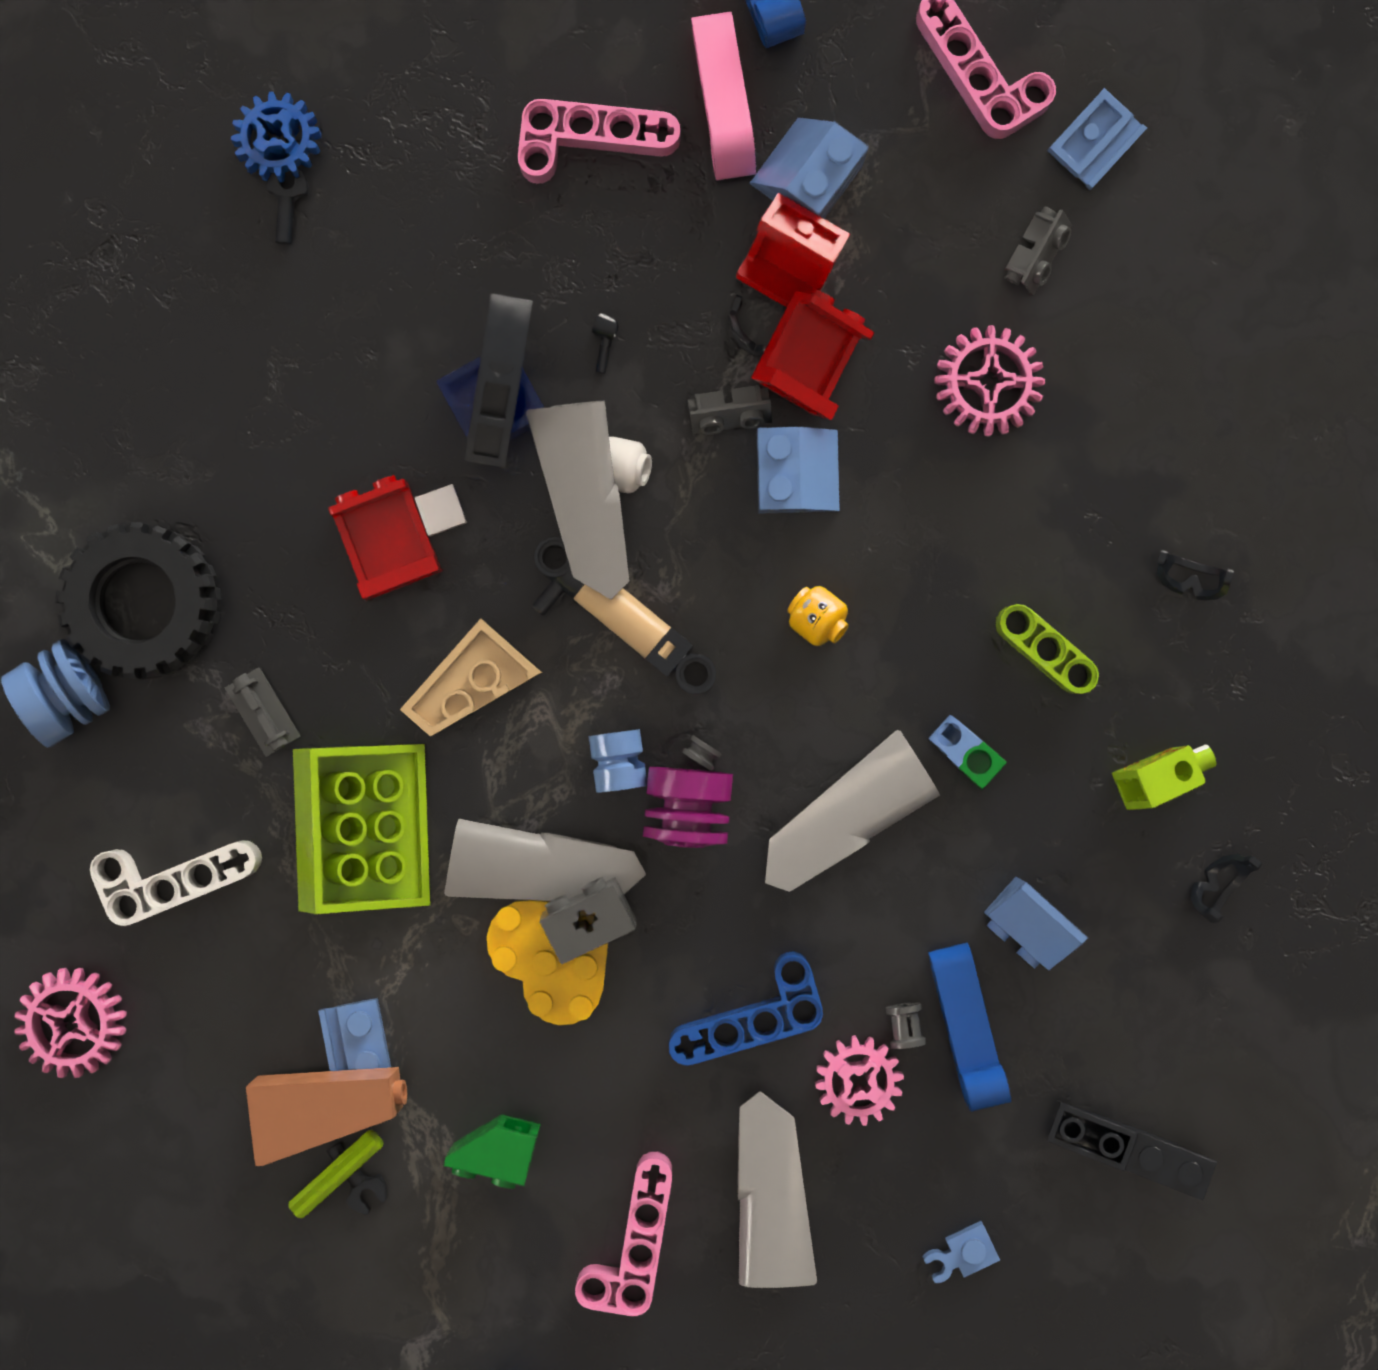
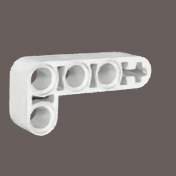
[90,840,262,926]

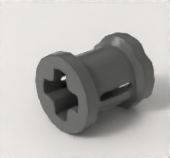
[885,1002,927,1049]

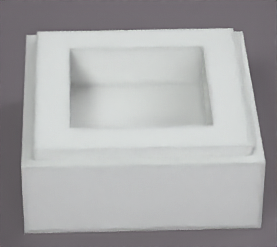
[415,484,467,537]

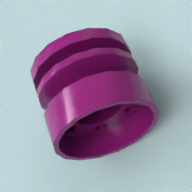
[643,767,733,848]

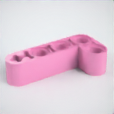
[916,0,1056,139]
[691,11,756,181]
[518,99,681,184]
[575,1152,672,1316]

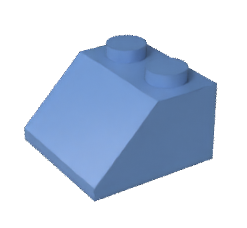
[757,427,839,513]
[984,877,1088,970]

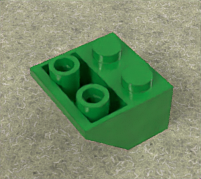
[443,1114,541,1189]

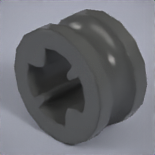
[682,735,723,771]

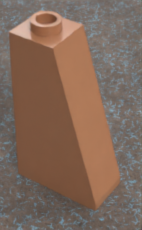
[246,1067,408,1166]

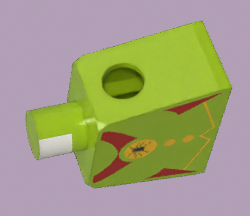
[1112,744,1217,810]

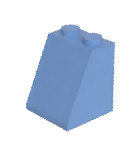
[750,118,869,219]

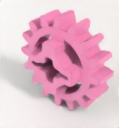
[815,1035,904,1126]

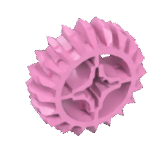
[934,326,1045,436]
[14,968,126,1078]

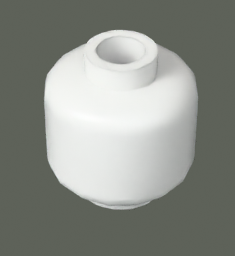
[609,437,652,493]

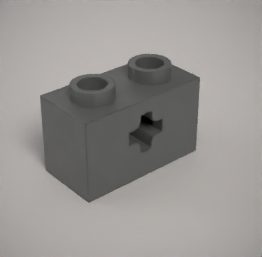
[539,877,637,965]

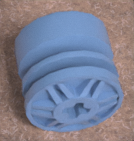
[1,639,110,748]

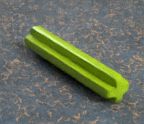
[288,1130,384,1219]

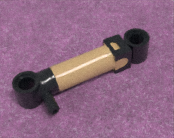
[532,536,716,694]

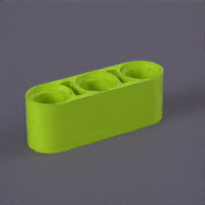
[995,604,1099,694]

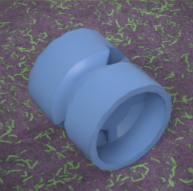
[588,729,647,793]

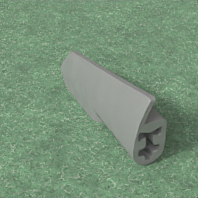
[526,401,629,599]
[765,730,940,892]
[444,819,646,901]
[738,1091,817,1288]

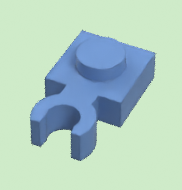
[922,1221,1000,1283]

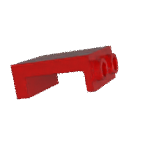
[736,192,850,307]
[751,289,875,420]
[328,475,442,601]

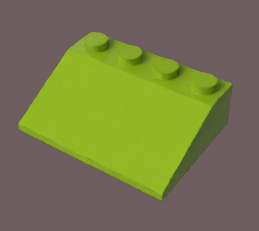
[293,744,430,914]

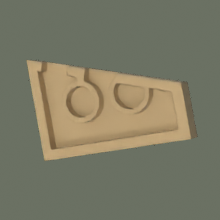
[400,619,542,736]

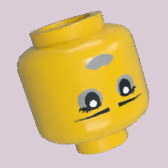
[787,586,849,646]

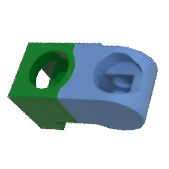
[928,715,1007,791]

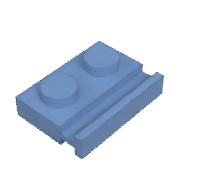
[1047,88,1147,190]
[318,998,391,1071]

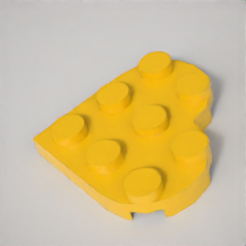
[487,900,608,1025]

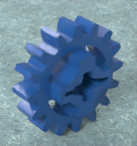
[231,91,322,183]

